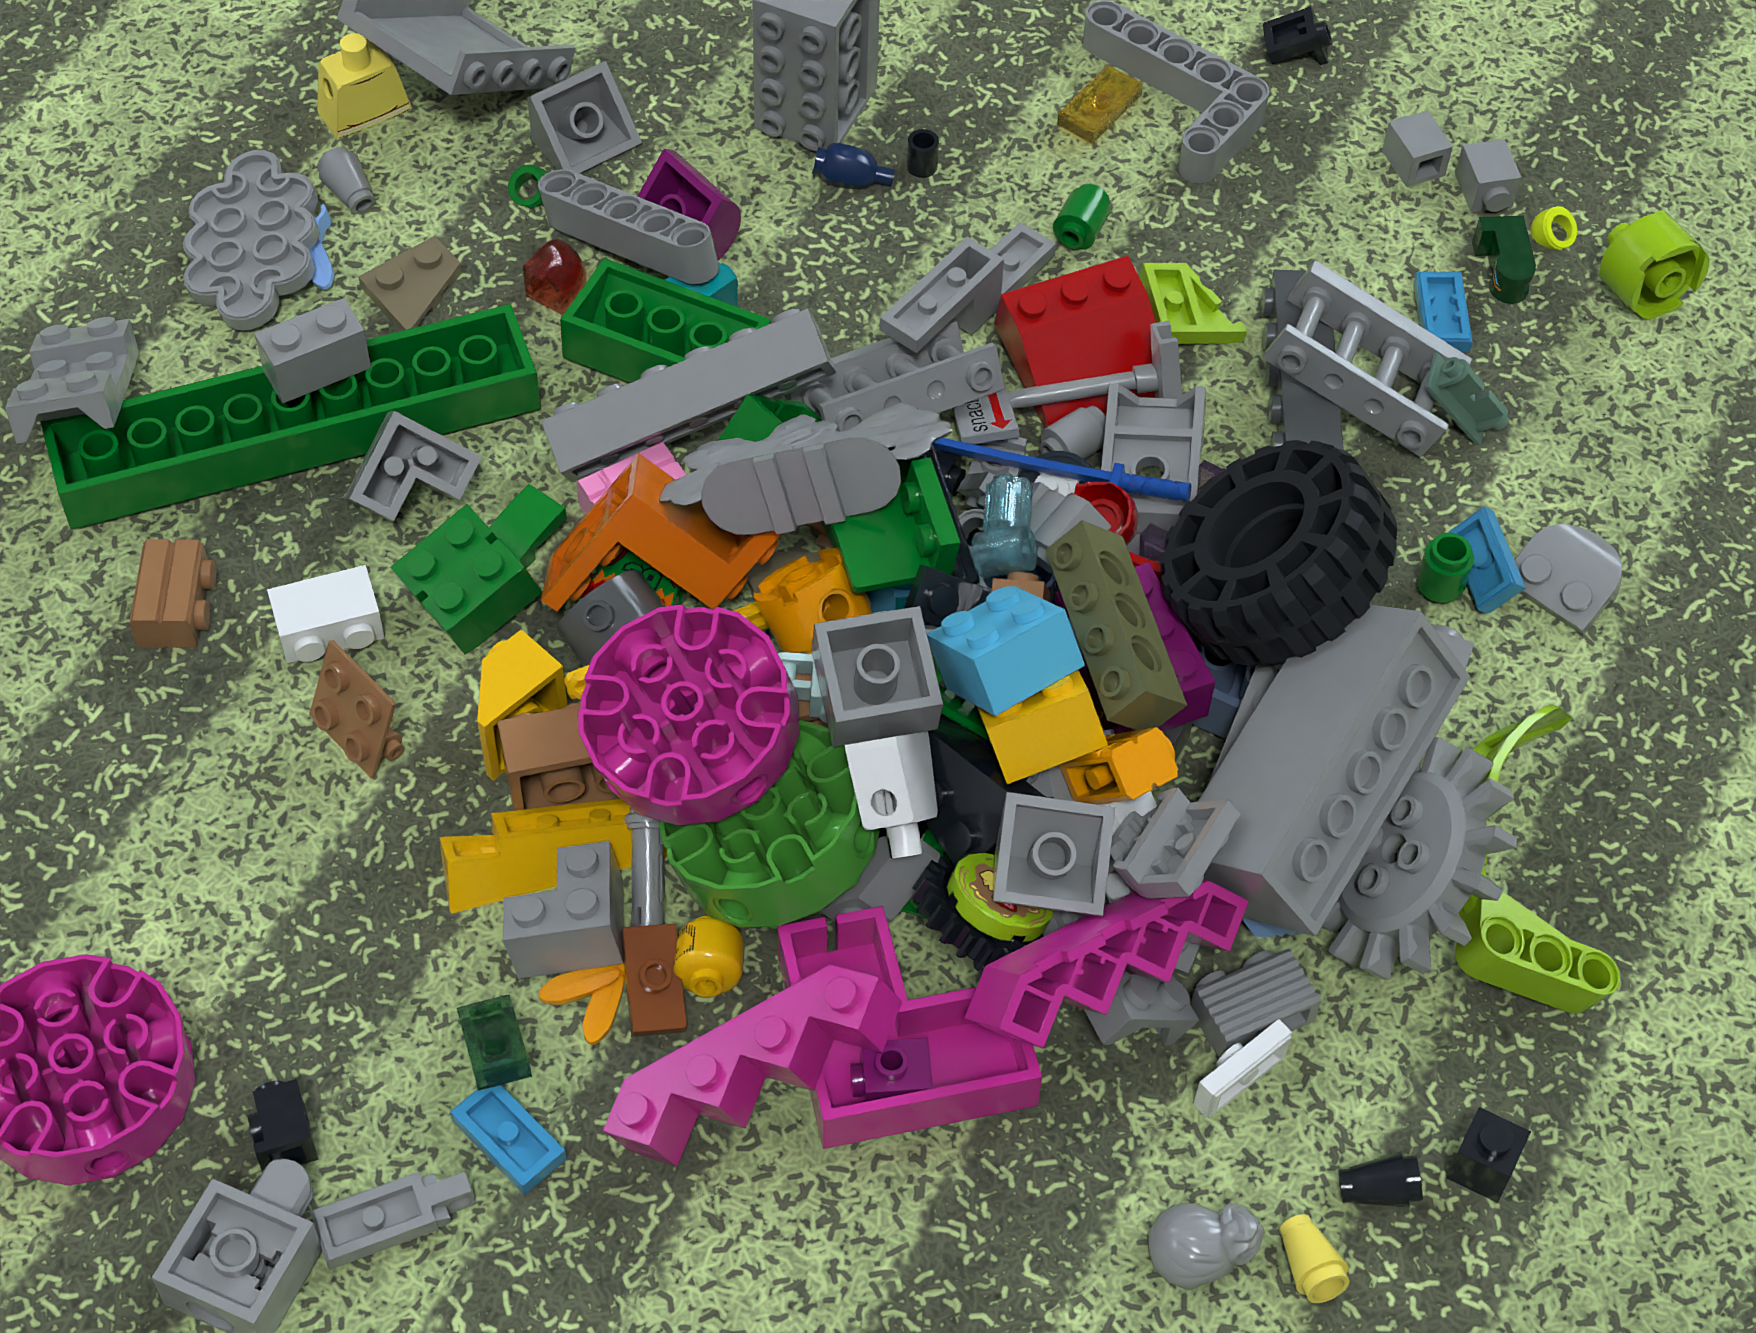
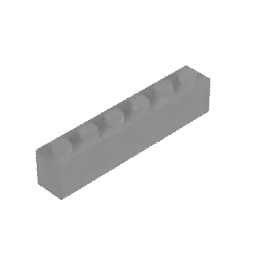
[541,308,836,483]

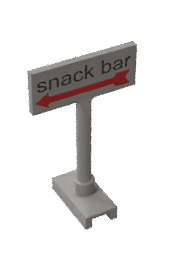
[952,321,1182,444]

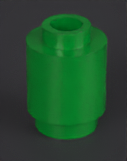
[1053,184,1110,250]
[1416,533,1474,603]

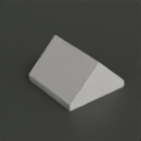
[527,61,642,173]
[992,792,1116,916]

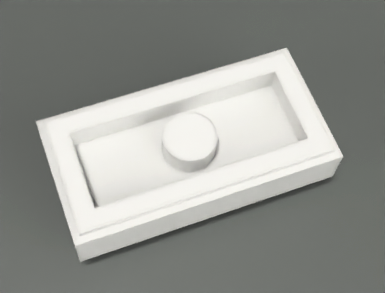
[1193,1019,1292,1118]

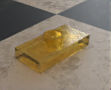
[1057,65,1143,144]

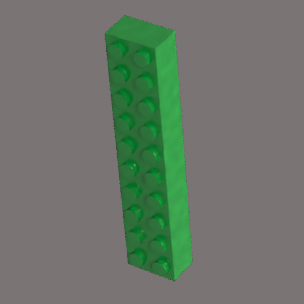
[40,304,541,530]

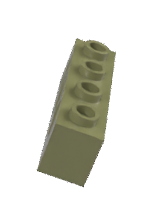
[1045,520,1187,730]

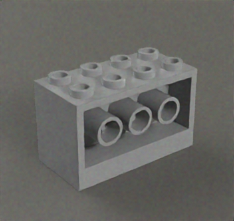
[752,0,880,151]

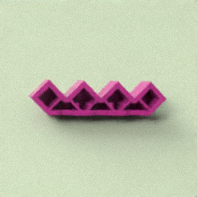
[965,880,1249,1048]
[603,964,902,1166]

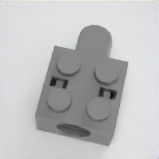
[152,1159,322,1333]

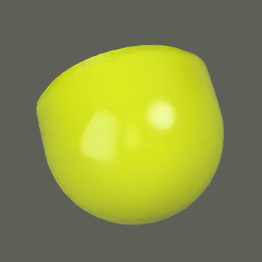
[1530,206,1578,250]

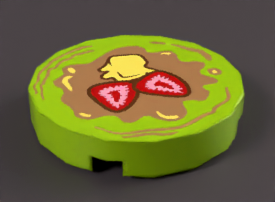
[947,853,1054,942]

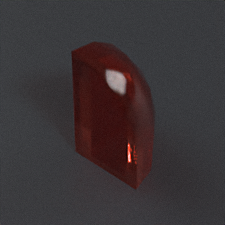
[523,238,587,315]

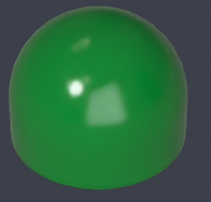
[508,164,548,209]

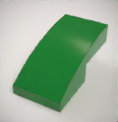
[489,484,567,569]

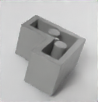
[344,411,482,521]
[503,841,624,979]

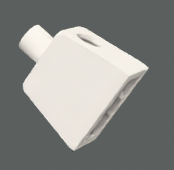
[845,731,938,859]

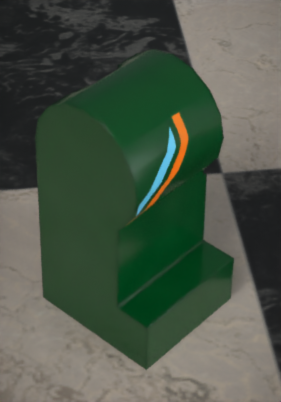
[1472,215,1536,304]

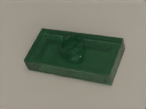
[457,994,532,1091]

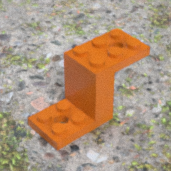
[541,453,798,612]

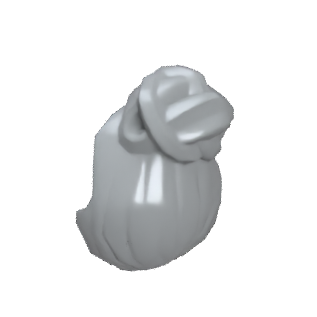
[1148,1203,1264,1290]

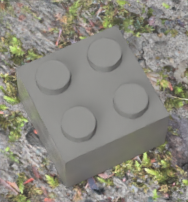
[811,606,943,747]

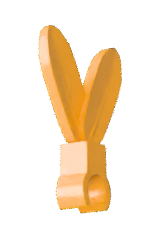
[539,964,625,1045]

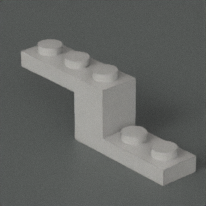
[880,222,1056,353]

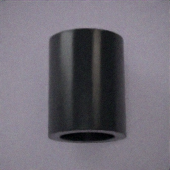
[907,129,939,178]

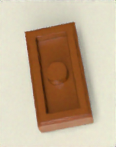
[621,924,687,1037]

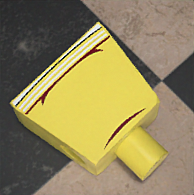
[317,33,412,140]

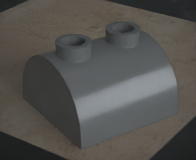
[557,570,666,666]

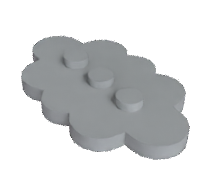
[183,150,320,330]

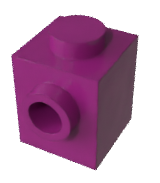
[851,1038,933,1102]

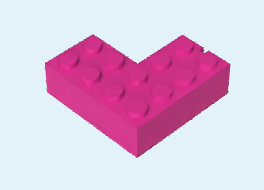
[777,906,1042,1149]

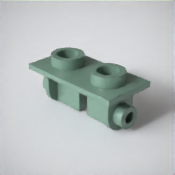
[1426,352,1509,446]

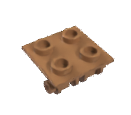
[309,640,404,778]

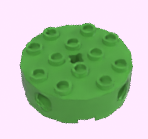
[659,719,880,929]

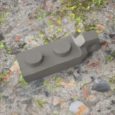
[311,1171,476,1270]

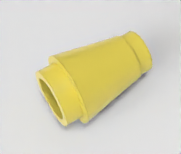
[1279,1214,1350,1303]

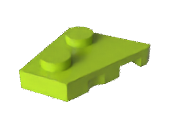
[1139,263,1247,344]

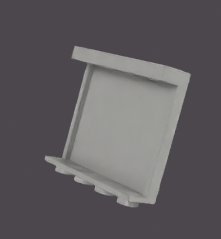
[337,0,576,95]

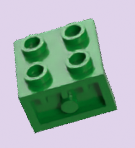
[830,457,960,593]

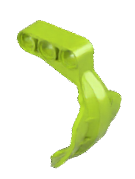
[1455,704,1621,1014]

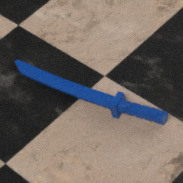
[932,438,1192,502]

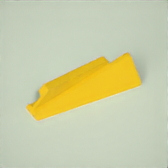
[440,799,668,913]

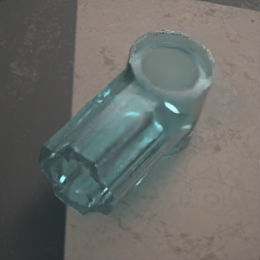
[972,473,1037,578]

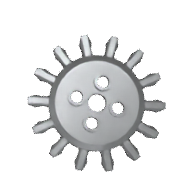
[1322,737,1517,980]

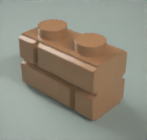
[129,539,216,648]

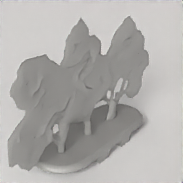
[659,403,953,535]

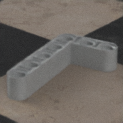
[1083,0,1269,183]

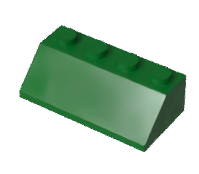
[560,258,771,420]

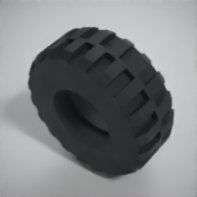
[1160,440,1397,666]

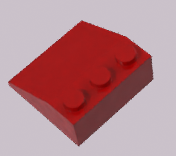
[994,255,1156,429]

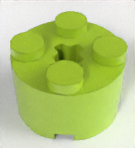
[1599,210,1710,320]

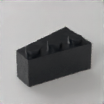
[900,714,1055,866]

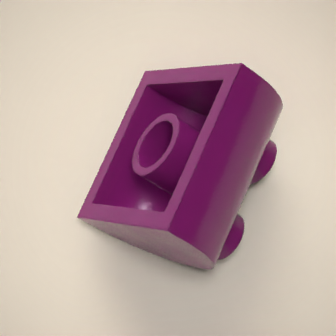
[637,148,741,261]

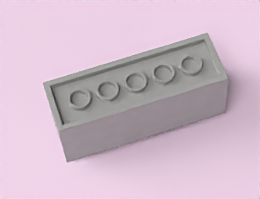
[1198,604,1470,936]

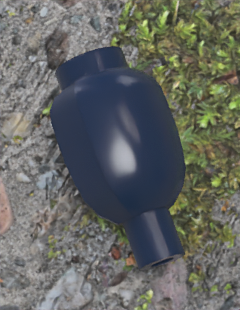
[812,143,895,190]

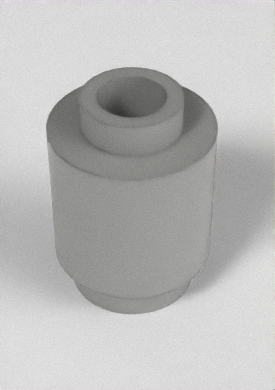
[1040,406,1106,459]

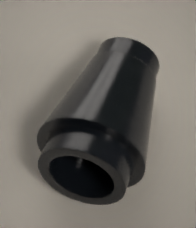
[1338,1151,1423,1208]

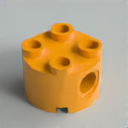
[753,548,873,654]

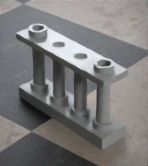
[1262,260,1472,457]
[785,319,1005,432]

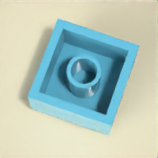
[927,586,1085,716]

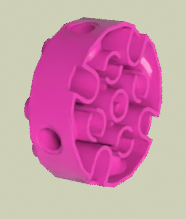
[578,604,800,826]
[0,954,195,1186]

